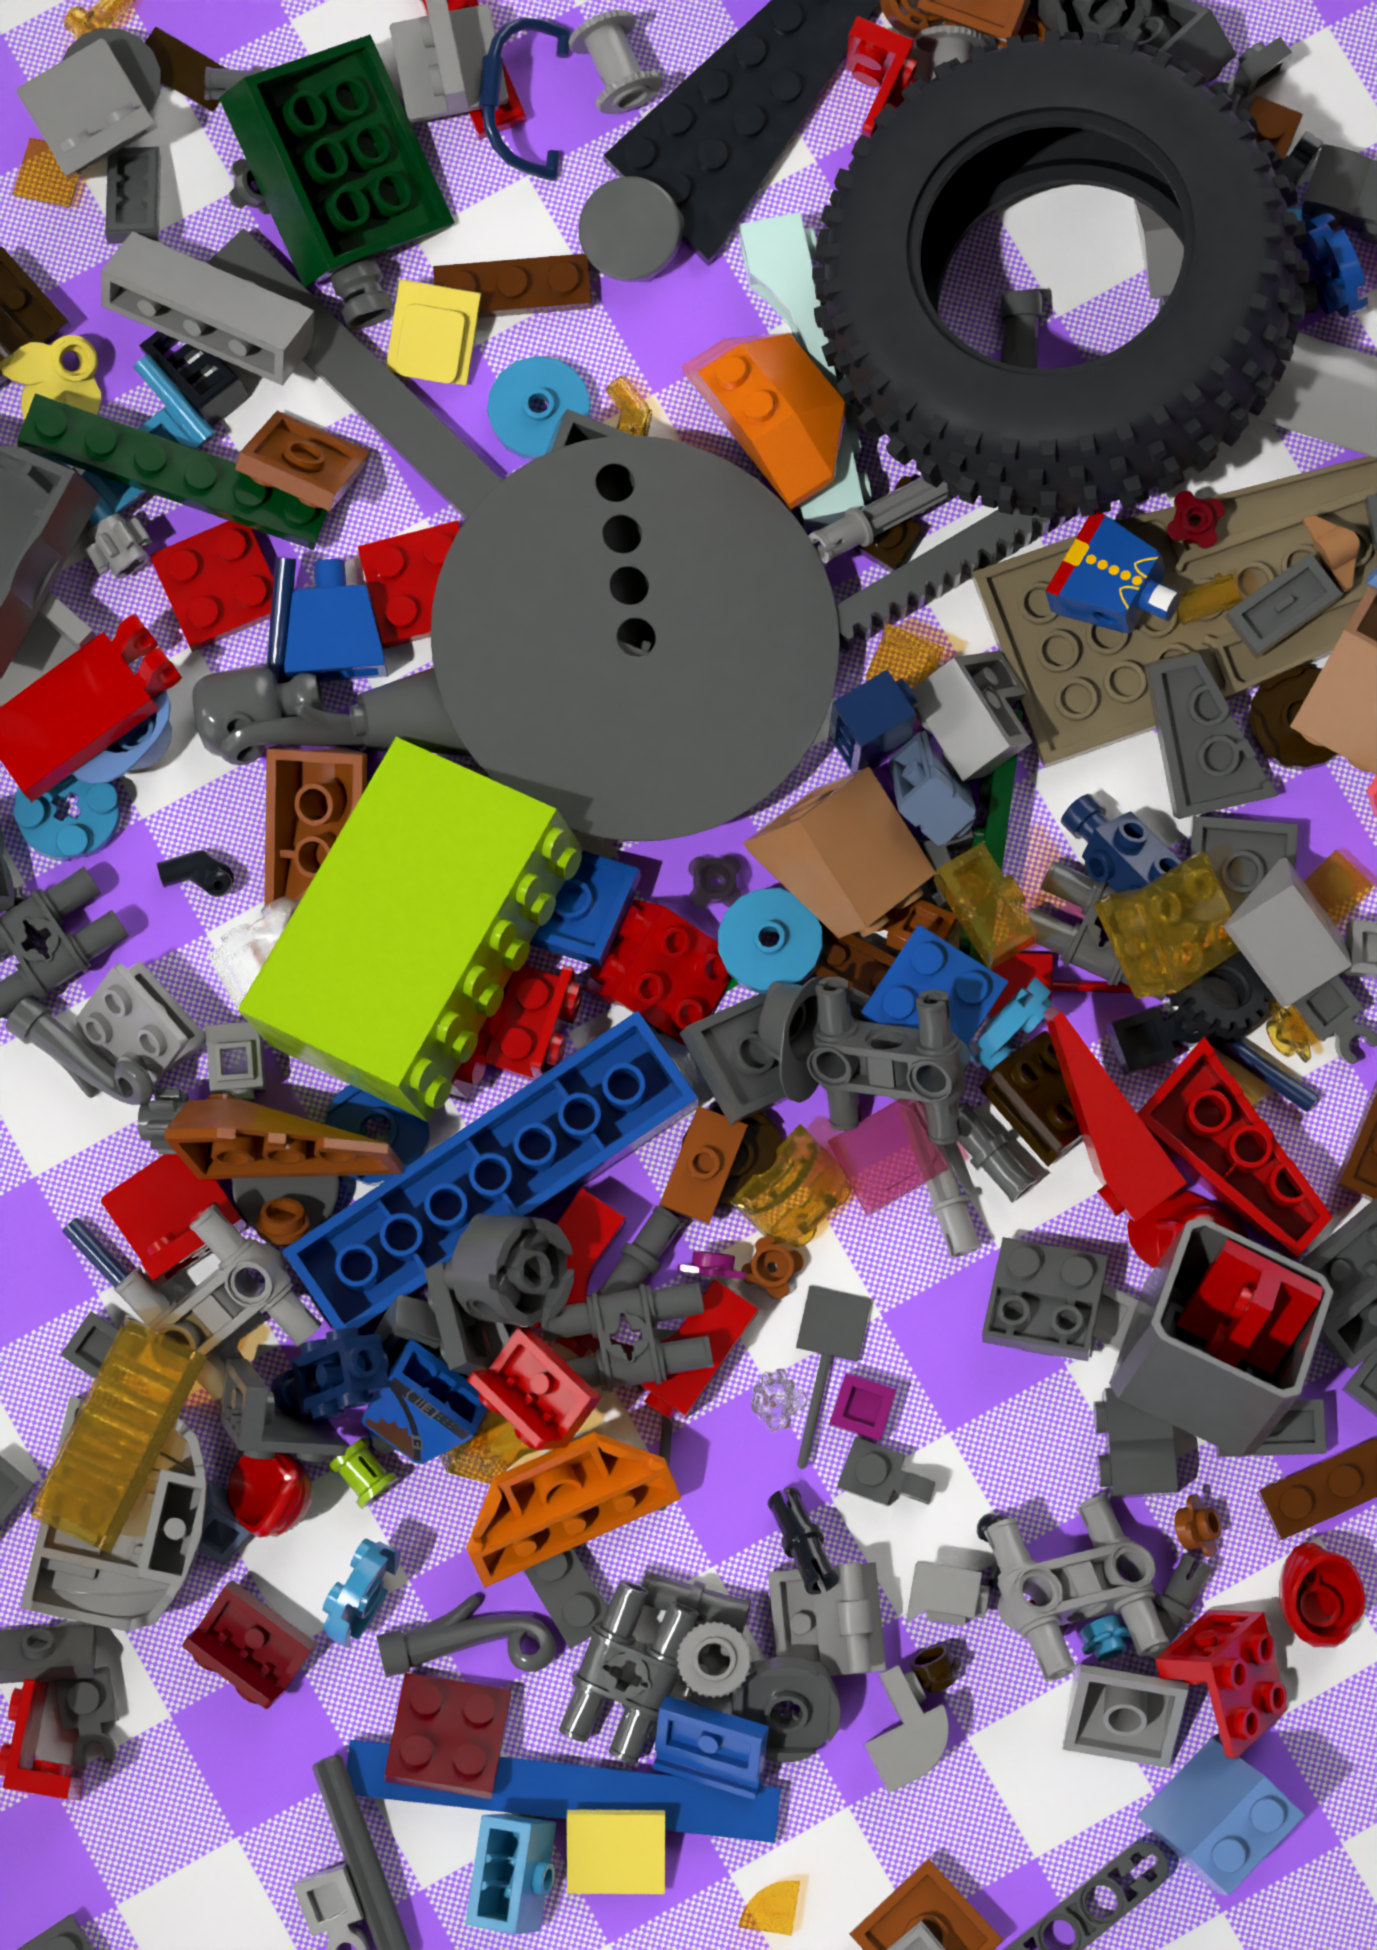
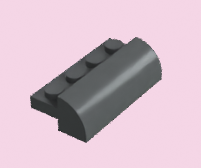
[1299,1197,1377,1370]

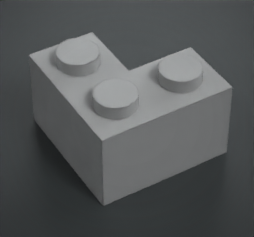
[911,650,1032,781]

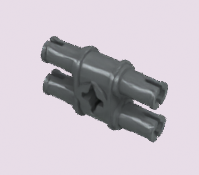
[1018,860,1197,1002]
[0,867,129,1019]
[541,1282,714,1394]
[559,1580,699,1764]

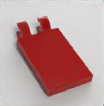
[0,614,182,803]

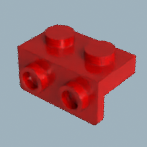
[467,1327,602,1450]

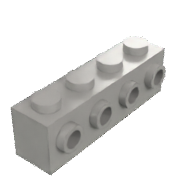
[101,231,314,386]

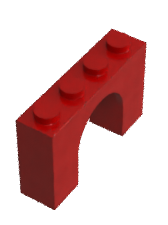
[533,1188,758,1420]

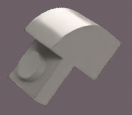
[864,1665,949,1793]

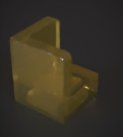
[865,624,944,689]

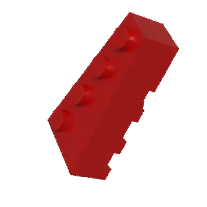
[1137,1036,1333,1261]

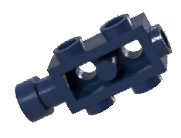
[1061,794,1201,928]
[271,1327,389,1420]

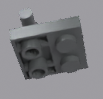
[982,1237,1108,1361]

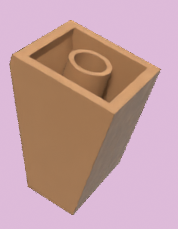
[1290,585,1377,775]
[743,767,936,938]

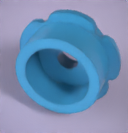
[1080,1615,1131,1661]

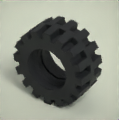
[1170,942,1272,1045]

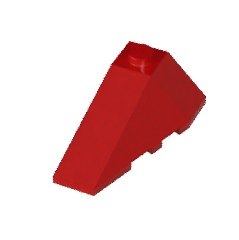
[1043,1006,1187,1222]

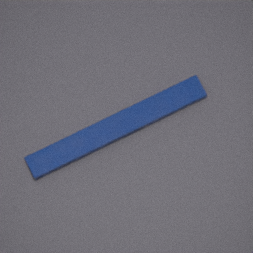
[347,1740,781,1843]

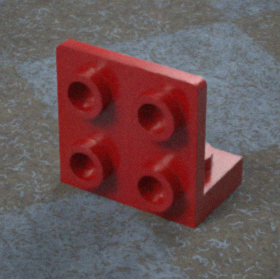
[846,16,918,138]
[485,965,583,1081]
[101,1154,247,1287]
[1155,1610,1287,1758]
[0,1678,85,1801]

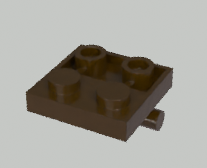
[0,246,71,385]

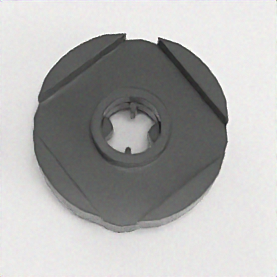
[732,1656,841,1762]

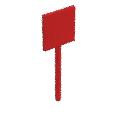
[988,952,1145,1016]

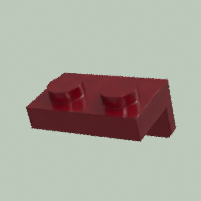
[182,1580,318,1709]

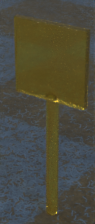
[12,138,81,208]

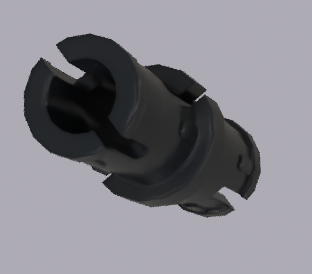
[767,1487,839,1595]

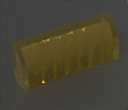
[30,1315,207,1554]

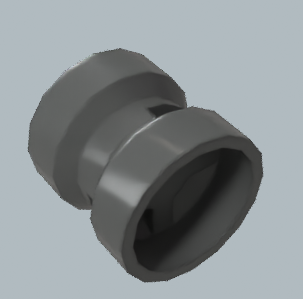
[330,260,395,329]

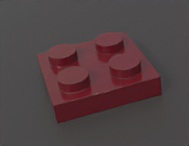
[384,1673,511,1800]

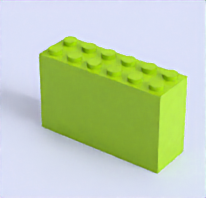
[237,737,583,1122]

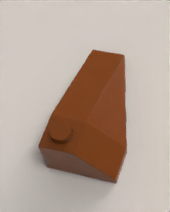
[264,745,367,959]
[164,1094,404,1180]

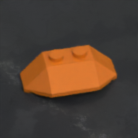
[681,333,847,509]
[466,1432,682,1588]

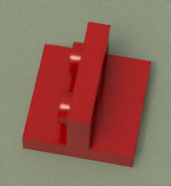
[1177,1238,1324,1374]

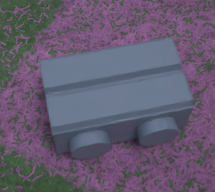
[889,730,976,846]

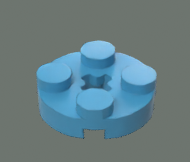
[13,774,120,861]
[967,977,1053,1071]
[322,1538,401,1648]

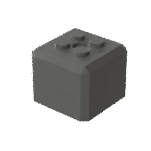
[1109,1217,1333,1457]

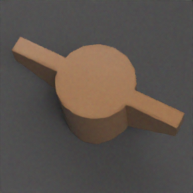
[1301,514,1360,592]

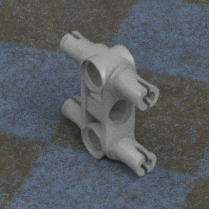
[114,1204,322,1407]
[984,1495,1170,1682]

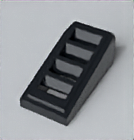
[139,331,248,427]

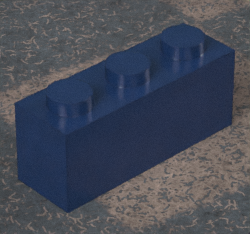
[828,669,918,773]

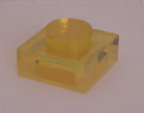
[1304,850,1374,925]

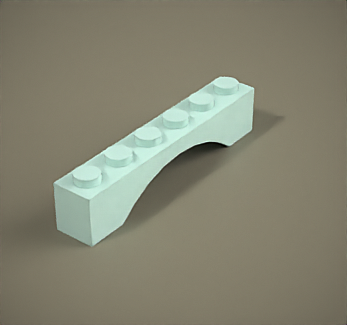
[739,212,872,532]

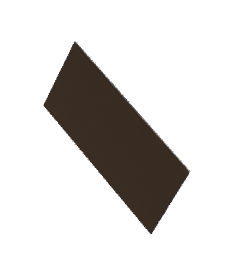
[145,26,227,112]

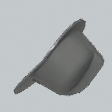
[758,976,824,1103]

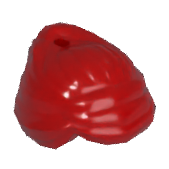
[227,1453,312,1538]
[1279,1542,1366,1648]

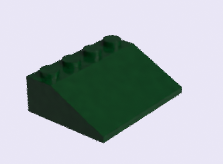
[219,34,455,288]

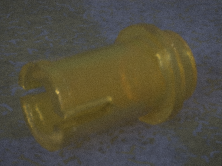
[1176,572,1242,626]

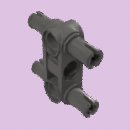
[807,977,971,1145]

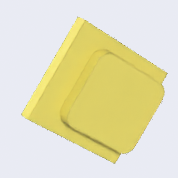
[386,279,482,386]
[567,1810,665,1894]

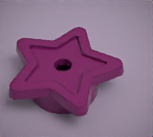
[678,1250,747,1279]

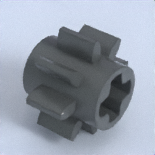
[138,1088,189,1154]

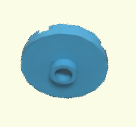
[487,356,591,460]
[718,888,823,994]

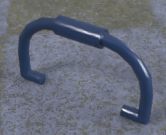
[478,17,571,181]

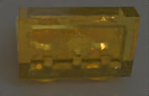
[1093,852,1240,999]

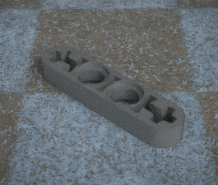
[1002,1842,1168,1950]

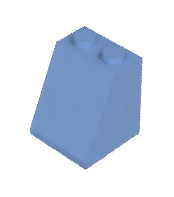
[1137,1738,1305,1896]

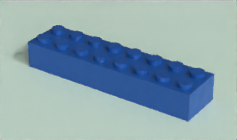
[282,1011,698,1336]

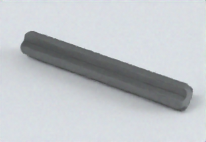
[312,1755,411,1950]

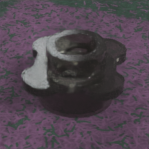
[688,855,742,909]

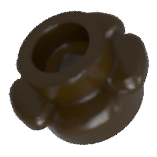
[909,1644,961,1693]

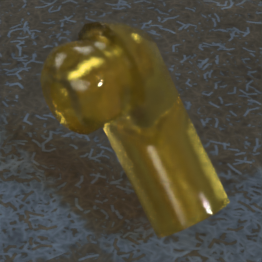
[63,0,136,39]
[605,375,653,437]

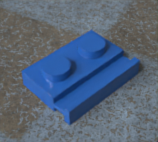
[653,1696,769,1800]

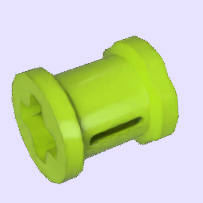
[328,1437,399,1509]

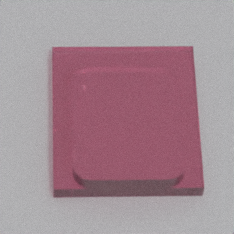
[828,1099,950,1215]

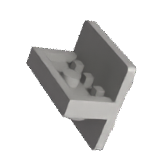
[389,0,509,123]
[76,961,206,1088]

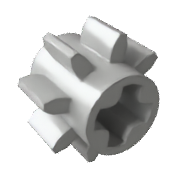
[85,513,152,579]

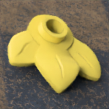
[2,335,101,421]

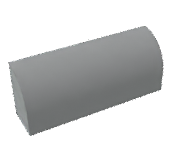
[1247,332,1377,458]

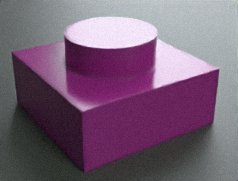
[829,1373,897,1442]

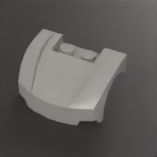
[20,1396,208,1632]

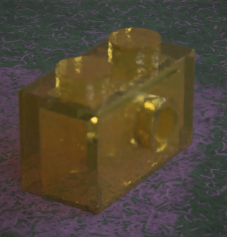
[934,842,1039,970]

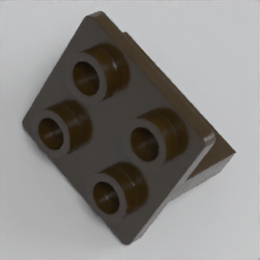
[978,1031,1082,1167]

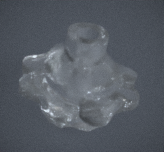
[750,1368,807,1432]

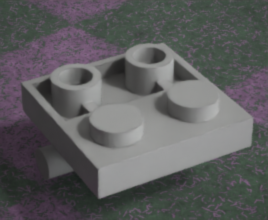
[768,1562,886,1676]

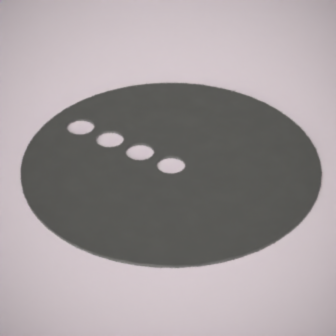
[430,436,840,842]

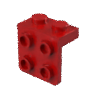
[583,899,731,1045]

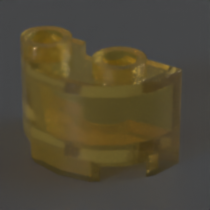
[730,1123,852,1248]

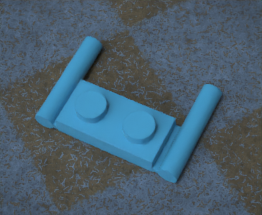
[29,354,216,527]

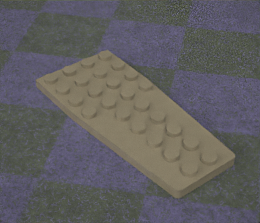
[972,456,1377,768]

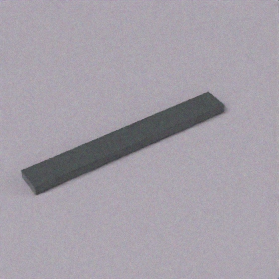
[207,228,503,520]

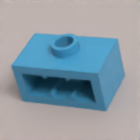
[465,1813,556,1935]

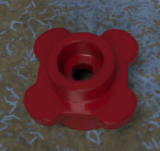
[1166,491,1225,549]

